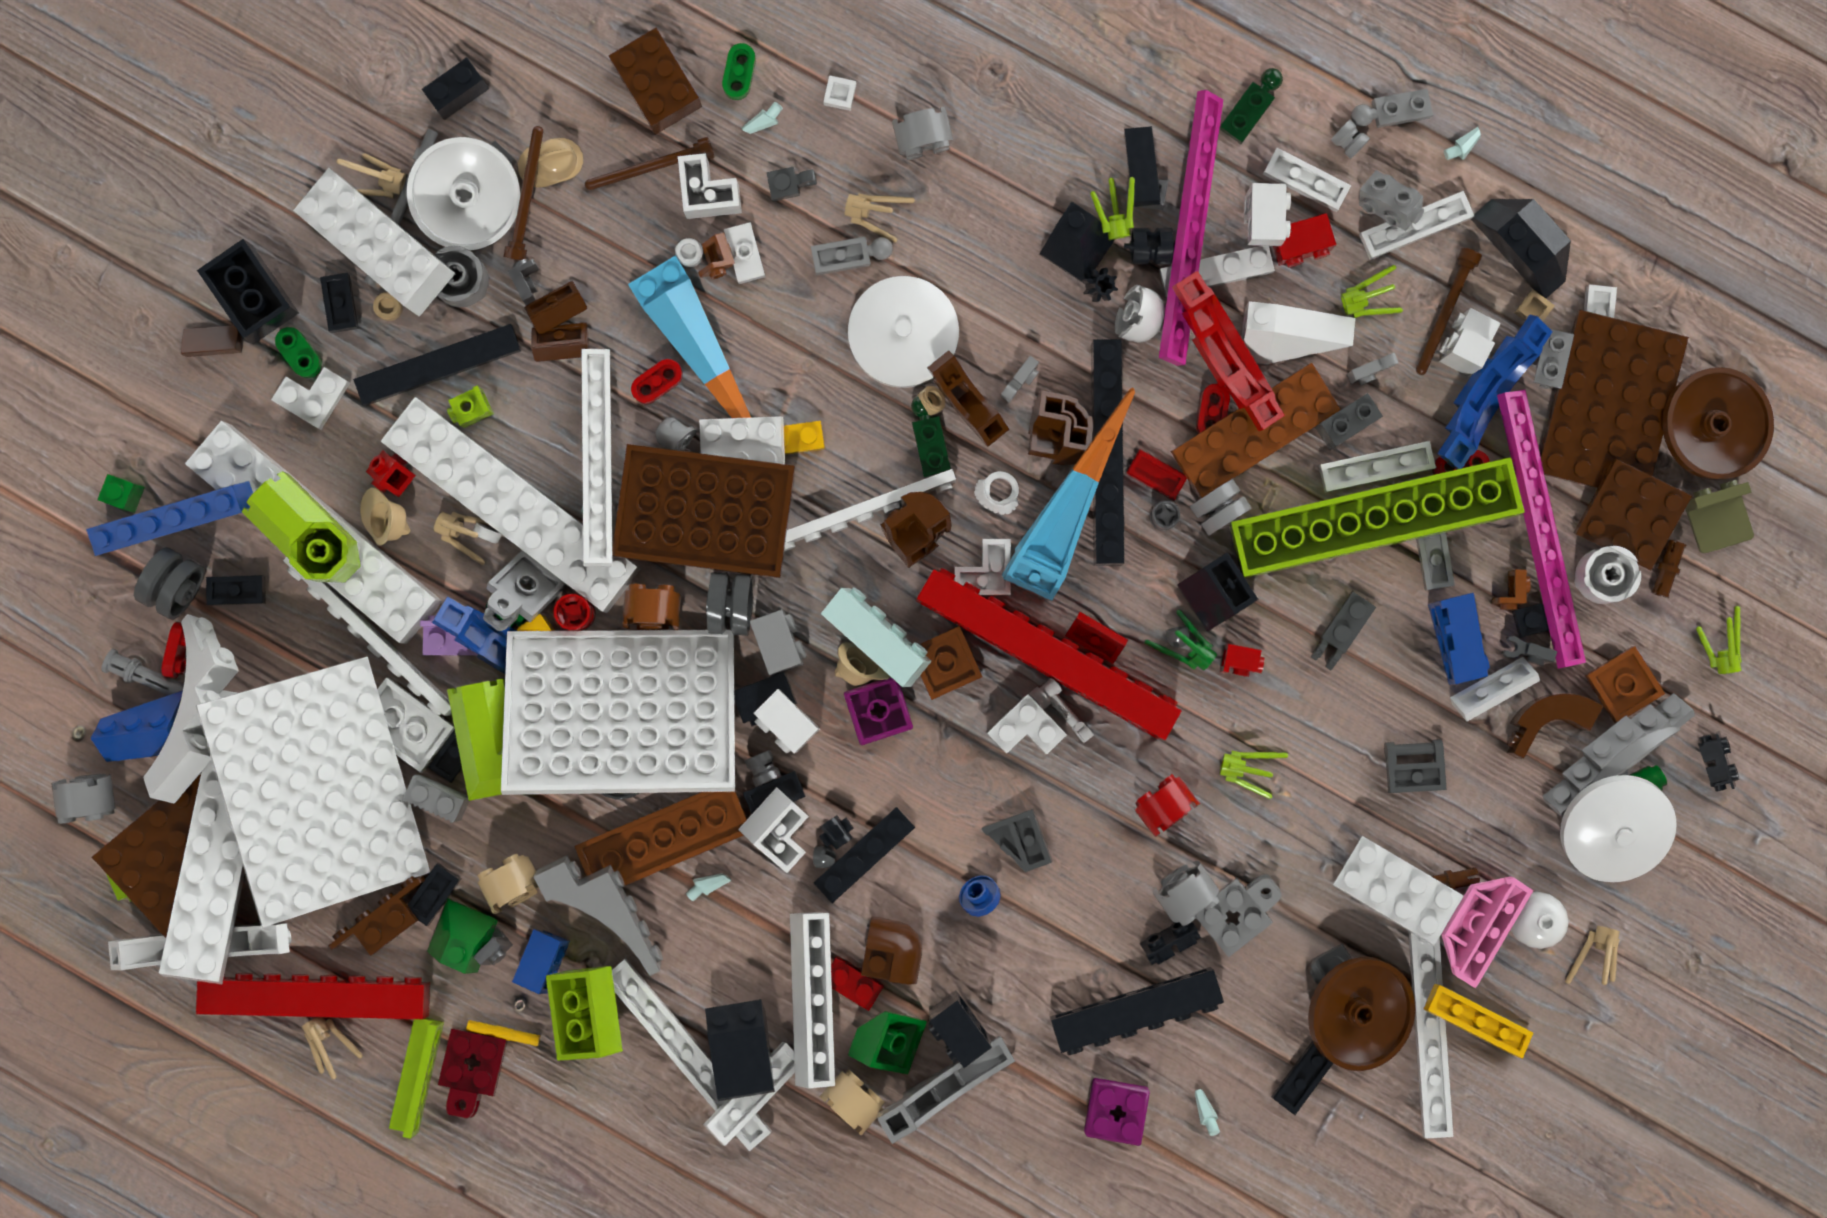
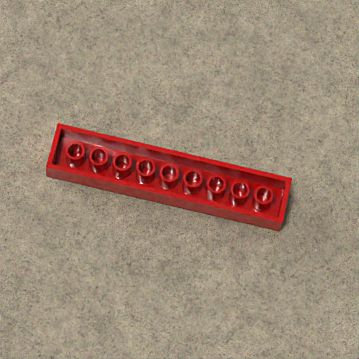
[916,568,1182,740]

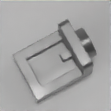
[473,926,513,965]

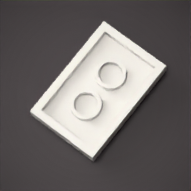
[699,416,785,464]
[377,677,455,773]

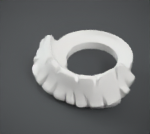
[974,471,1019,515]

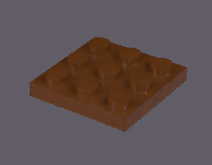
[1573,458,1692,571]

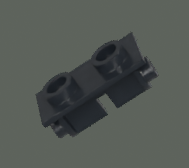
[1698,731,1740,792]
[1139,922,1201,965]

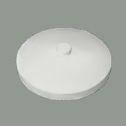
[407,137,521,250]
[848,276,959,388]
[1560,775,1677,882]

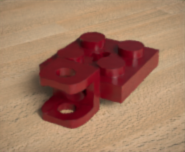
[438,1029,508,1118]

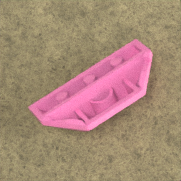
[1441,876,1534,988]

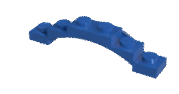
[1437,315,1552,470]
[431,597,517,674]

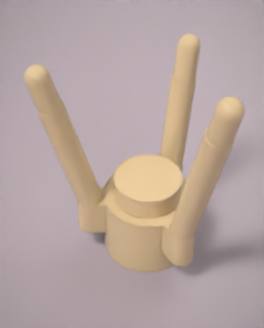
[336,153,406,199]
[845,193,915,243]
[434,512,490,565]
[1565,925,1620,985]
[302,1017,363,1080]

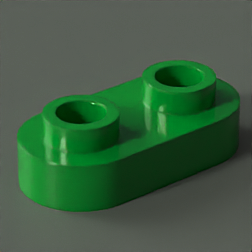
[722,43,756,100]
[275,327,322,378]

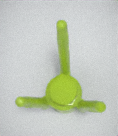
[1090,177,1135,240]
[1341,265,1403,318]
[1696,606,1742,674]
[1220,750,1288,799]

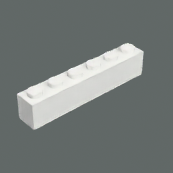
[790,912,835,1088]

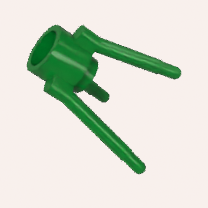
[1144,610,1217,671]

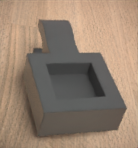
[766,167,817,201]
[1501,636,1557,666]

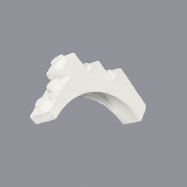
[143,614,239,803]
[108,922,291,970]

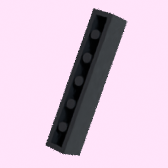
[1050,967,1224,1055]

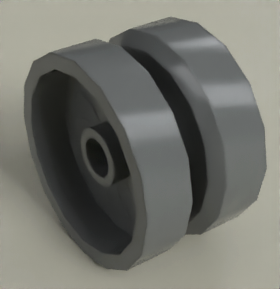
[133,547,205,620]
[706,572,753,636]

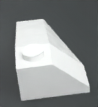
[1241,301,1355,365]

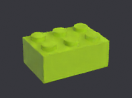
[546,966,623,1061]

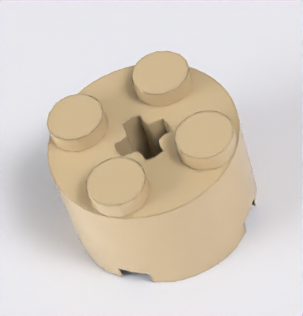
[477,854,539,914]
[819,1069,885,1136]

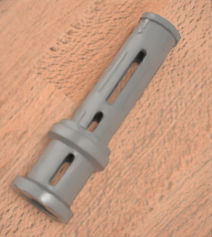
[101,649,184,695]

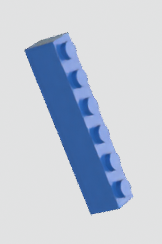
[86,481,253,556]

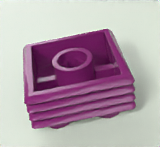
[844,677,913,745]
[1084,1078,1150,1146]

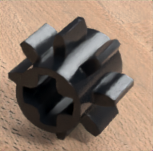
[1082,268,1118,302]
[819,815,854,850]

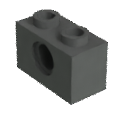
[1315,393,1383,450]

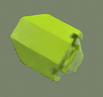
[242,471,361,583]
[447,678,505,801]

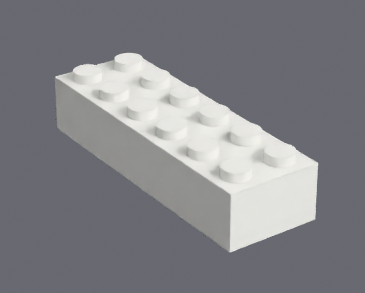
[293,168,455,317]

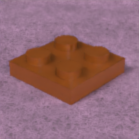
[920,626,983,700]
[1584,646,1665,723]

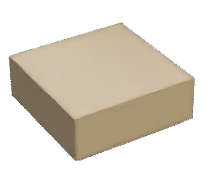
[1514,289,1555,321]

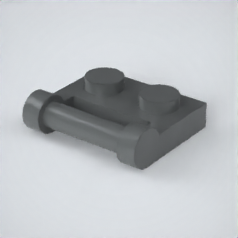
[1384,739,1447,793]

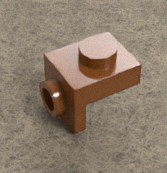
[698,233,735,279]
[1492,569,1531,610]

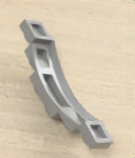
[1542,693,1695,818]

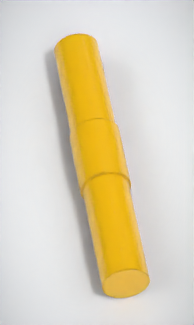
[466,1020,541,1046]

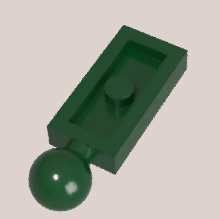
[1219,68,1283,144]
[911,396,951,477]

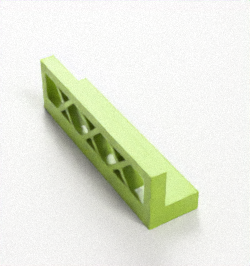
[389,1018,444,1139]

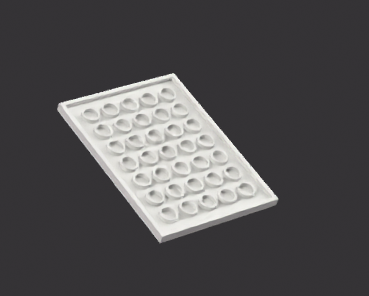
[501,630,735,795]
[196,657,430,928]

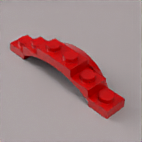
[1172,271,1285,431]

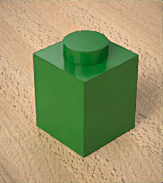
[97,474,145,513]

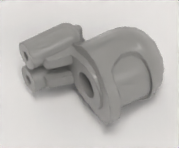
[656,417,697,451]

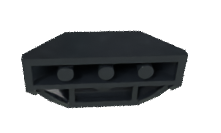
[1471,199,1571,299]

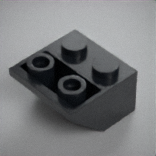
[1177,552,1259,632]

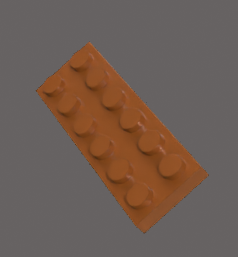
[1170,363,1341,499]
[574,790,747,885]

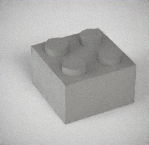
[750,610,807,676]

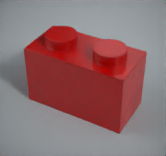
[1273,213,1337,268]

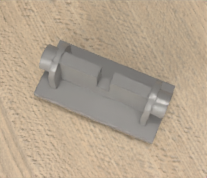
[1533,329,1574,389]

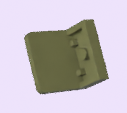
[1685,480,1754,554]

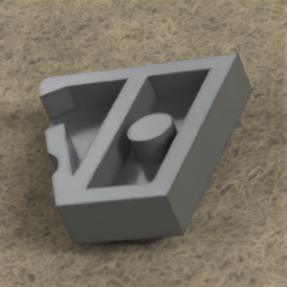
[982,809,1053,872]

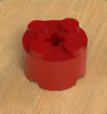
[1135,774,1200,837]

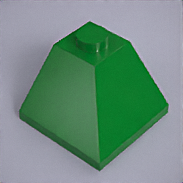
[427,899,498,974]
[848,1011,927,1075]

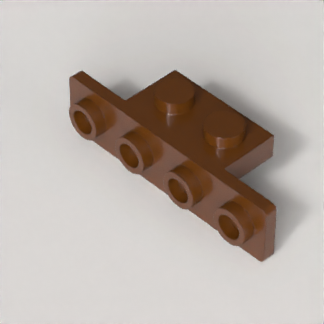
[328,876,426,956]

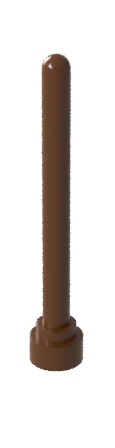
[503,126,544,260]
[585,136,715,190]
[1416,248,1482,375]

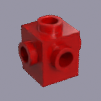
[366,450,416,497]

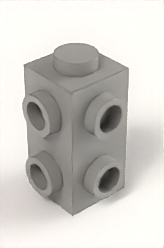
[1359,170,1424,231]

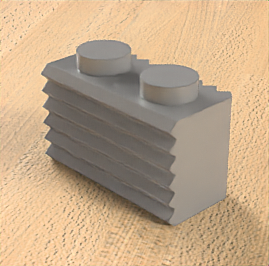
[403,775,470,823]

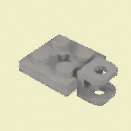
[483,550,566,631]
[1195,874,1281,957]

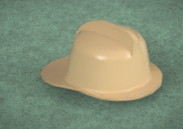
[518,138,583,188]
[360,488,410,545]
[835,642,891,686]

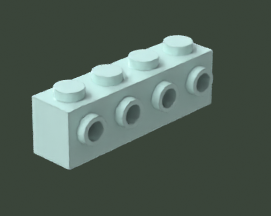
[821,587,931,687]

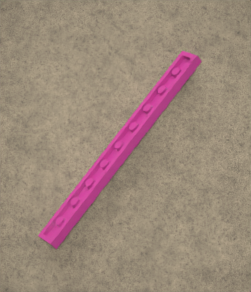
[1159,90,1224,366]
[1497,390,1586,668]

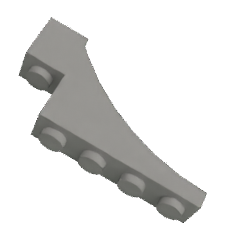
[534,855,663,976]
[877,1035,1015,1144]

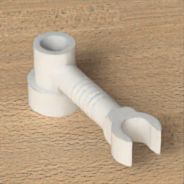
[1028,678,1094,743]

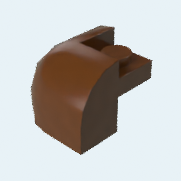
[1028,390,1093,465]
[880,492,952,568]
[861,916,922,984]

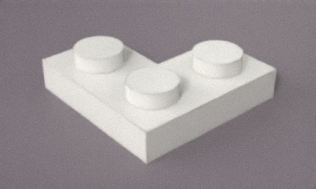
[271,367,350,430]
[954,539,1011,595]

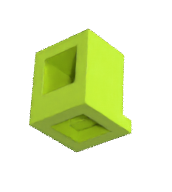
[447,385,494,428]

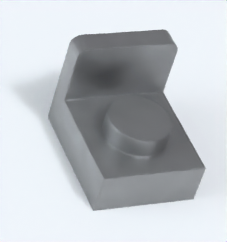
[508,259,539,305]

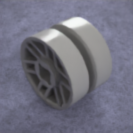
[1190,479,1252,536]

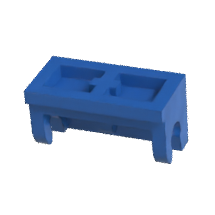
[512,929,570,994]

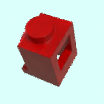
[1220,644,1265,677]

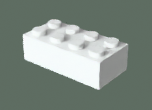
[1333,836,1463,946]

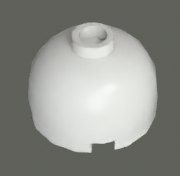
[1115,285,1165,343]
[1511,891,1569,949]

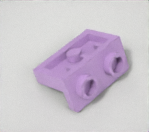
[420,615,478,656]

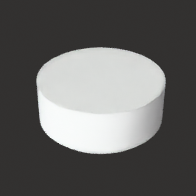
[675,238,704,268]
[473,522,502,543]

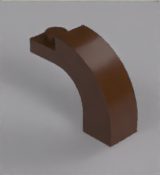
[927,350,1010,447]
[1507,694,1603,759]

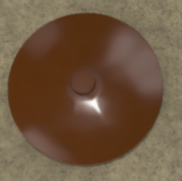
[1662,367,1774,480]
[1308,957,1415,1071]

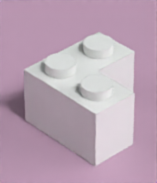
[678,153,742,219]
[1244,183,1291,246]
[1439,308,1501,377]
[754,689,820,754]
[987,694,1067,754]
[738,787,809,873]

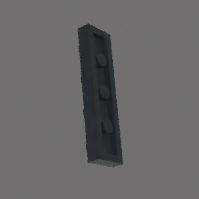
[813,807,915,903]

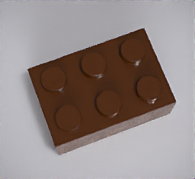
[609,28,702,135]

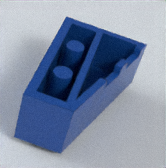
[1428,593,1490,685]
[90,690,183,762]

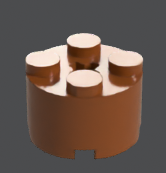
[623,584,681,630]

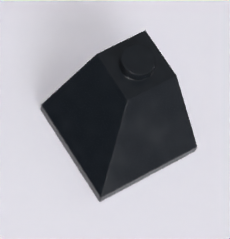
[1039,202,1115,284]

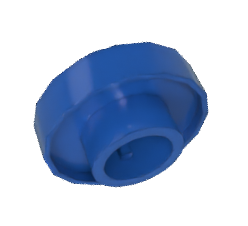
[959,875,1001,917]

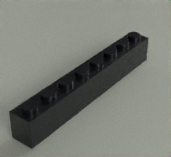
[1091,339,1124,566]

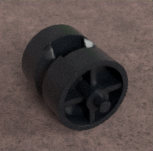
[1124,228,1175,264]

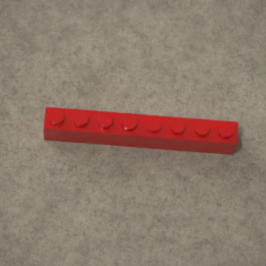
[196,973,430,1019]

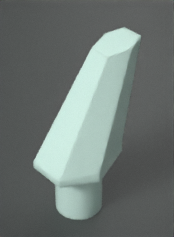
[741,102,783,134]
[1444,127,1481,160]
[686,873,731,901]
[1195,1089,1220,1136]

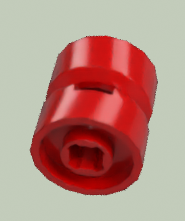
[554,594,596,631]

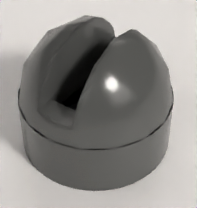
[1165,626,1189,648]
[813,845,836,868]

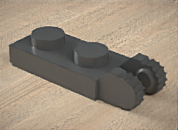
[1311,592,1376,671]

